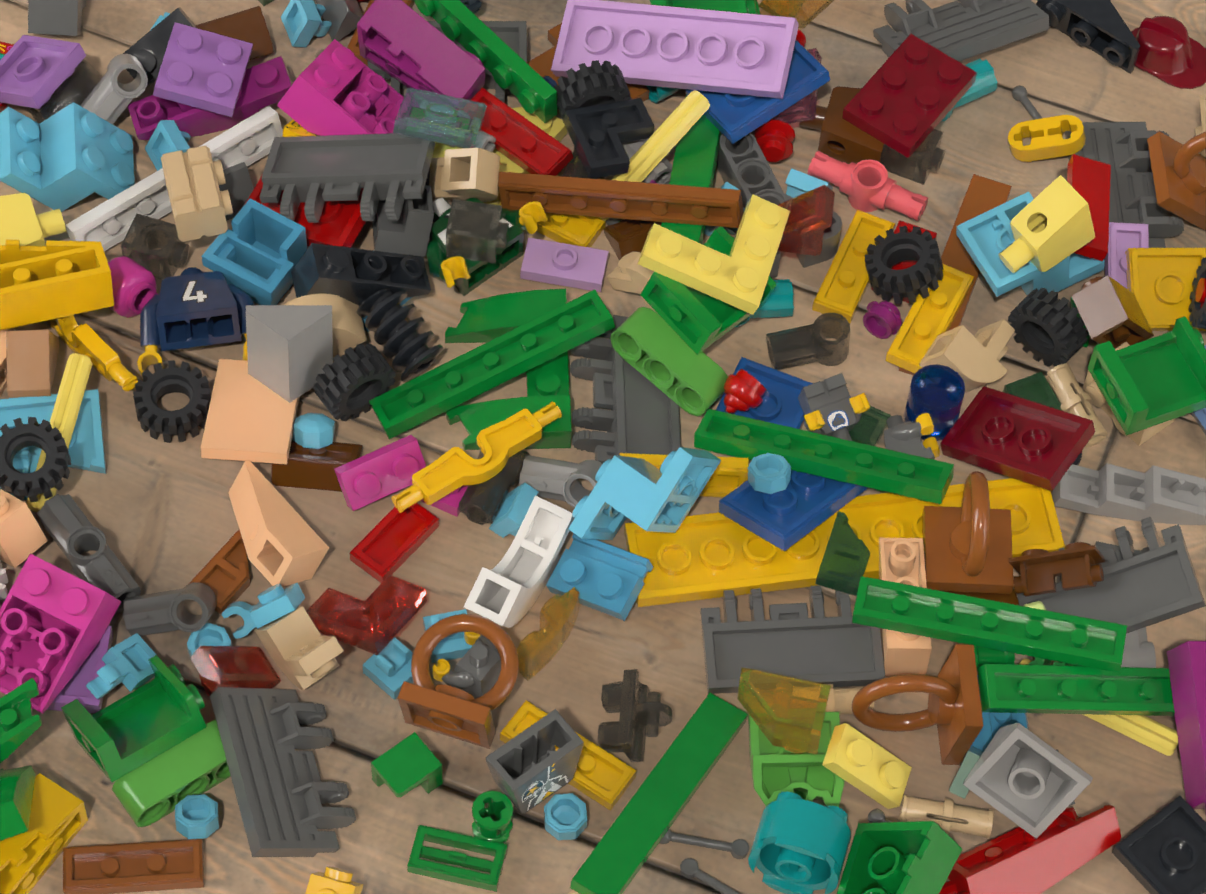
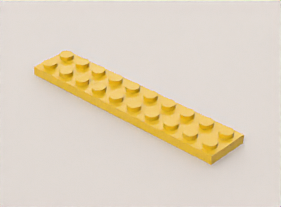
[624,478,1065,607]

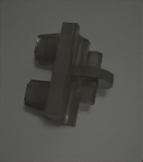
[598,669,673,762]

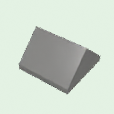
[246,305,333,403]
[963,723,1093,839]

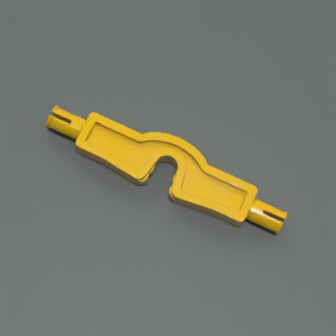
[46,315,138,391]
[391,401,562,513]

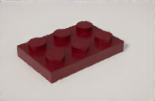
[842,34,977,158]
[940,386,1095,491]

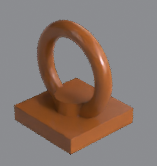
[1147,131,1206,231]
[922,471,1014,594]
[398,614,519,749]
[852,644,984,765]

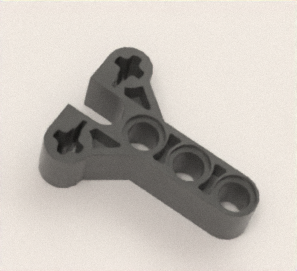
[717,132,842,278]

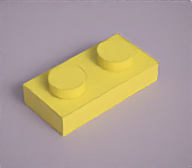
[822,723,912,809]

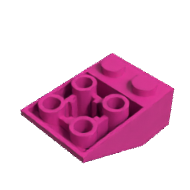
[277,39,419,136]
[0,553,121,714]

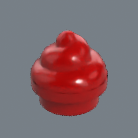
[724,369,766,413]

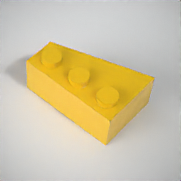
[0,239,114,330]
[0,773,88,894]

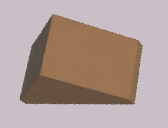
[6,330,60,398]

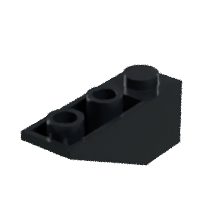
[1036,0,1141,74]
[291,243,431,306]

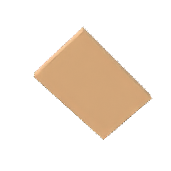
[201,359,300,464]

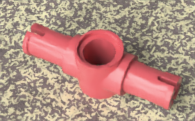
[807,151,928,221]

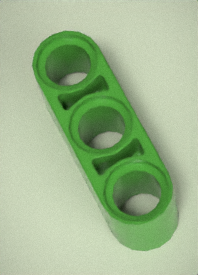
[610,307,729,416]
[112,720,231,827]

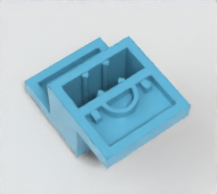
[0,102,135,212]
[956,192,1105,297]
[568,447,721,540]

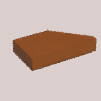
[189,529,250,614]

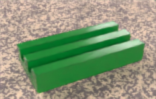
[407,825,508,892]

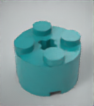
[748,792,851,894]

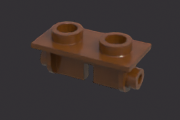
[1009,542,1105,597]

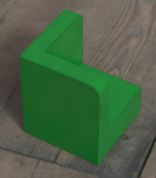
[371,732,443,797]

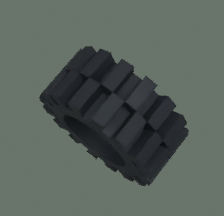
[554,60,632,123]
[865,226,944,304]
[1008,288,1089,367]
[313,343,396,421]
[133,360,211,443]
[0,417,71,502]

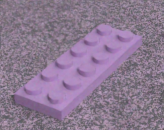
[551,0,799,99]

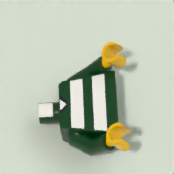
[426,198,548,296]

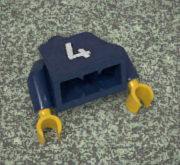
[137,267,253,378]

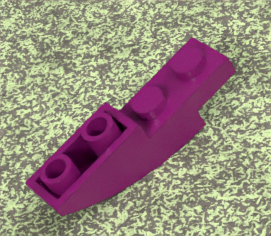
[128,56,292,140]

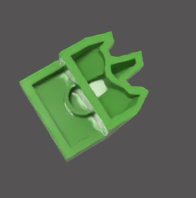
[748,712,844,807]

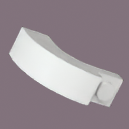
[464,495,575,628]

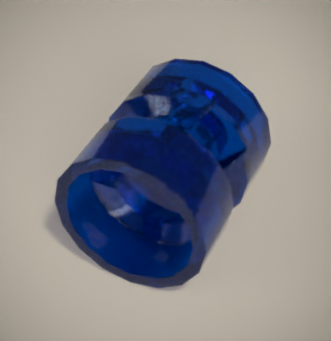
[903,364,965,441]

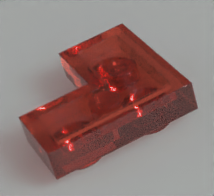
[306,575,427,655]

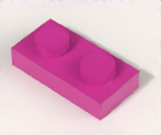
[334,435,426,511]

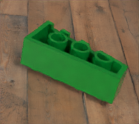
[837,821,962,894]

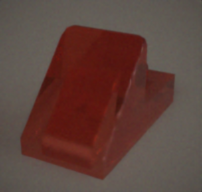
[777,185,835,256]
[190,646,281,698]

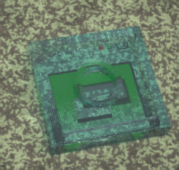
[393,88,487,148]

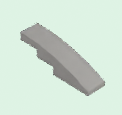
[1052,463,1206,525]

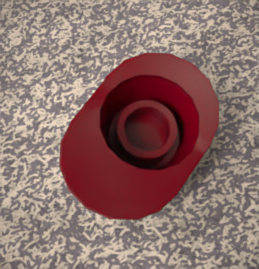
[1131,16,1206,89]

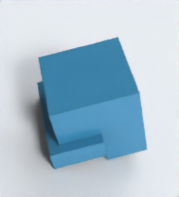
[202,198,307,305]

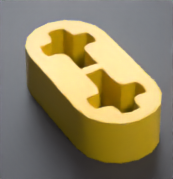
[1008,115,1086,162]

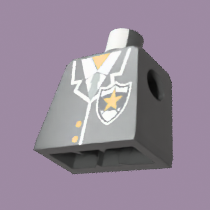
[486,709,584,814]

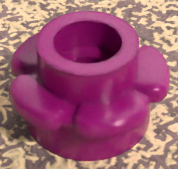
[863,301,902,339]

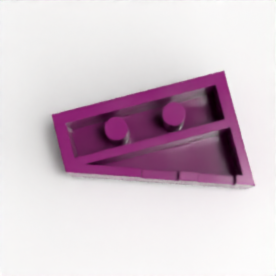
[357,0,485,116]

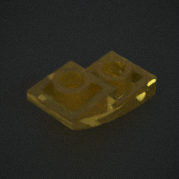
[517,587,580,681]

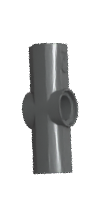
[37,494,141,613]

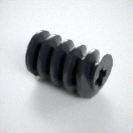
[357,289,444,382]

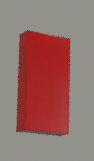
[349,503,439,584]

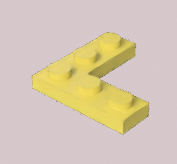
[637,194,790,315]

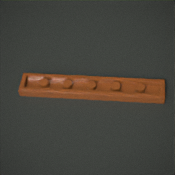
[498,172,744,228]
[899,174,1012,384]

